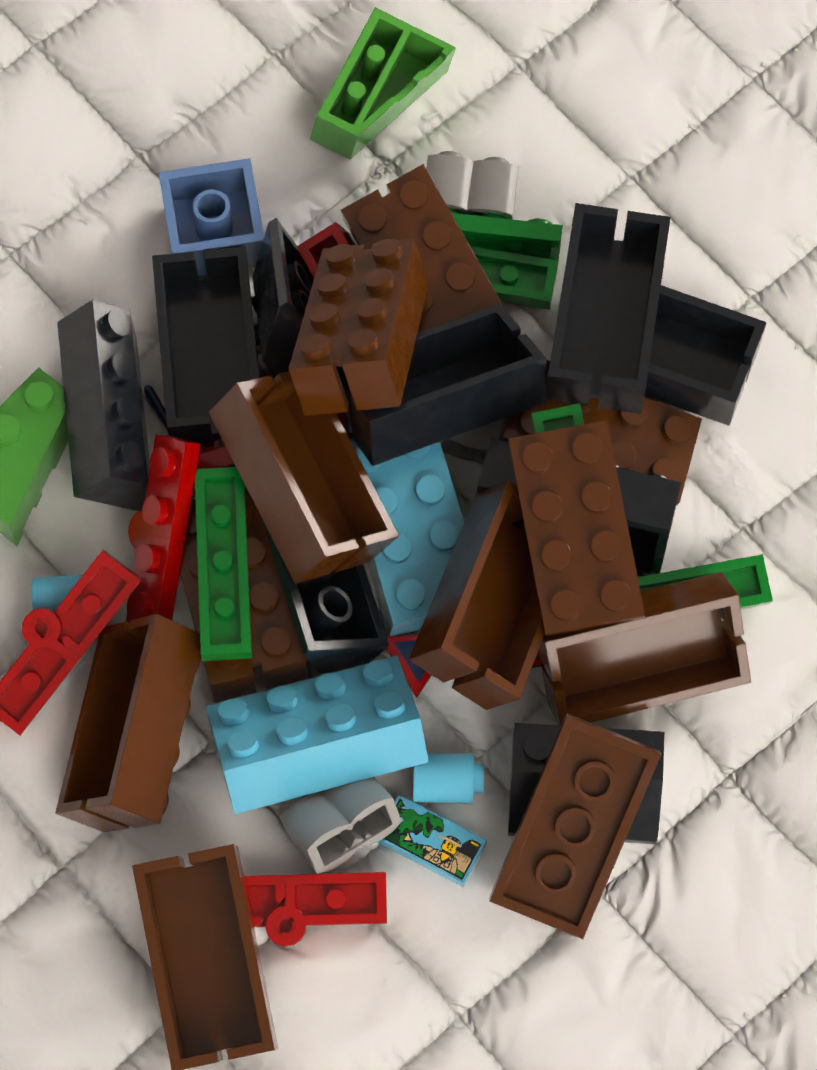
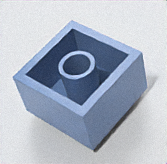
[158,158,264,276]

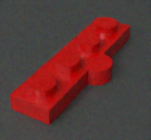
[126,434,201,623]
[0,549,142,736]
[244,872,387,947]

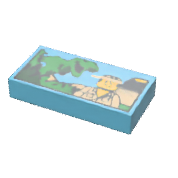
[377,795,487,887]

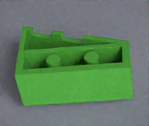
[310,7,456,160]
[0,367,68,546]

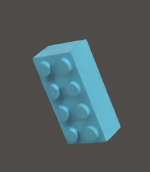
[350,438,464,636]
[206,656,429,814]

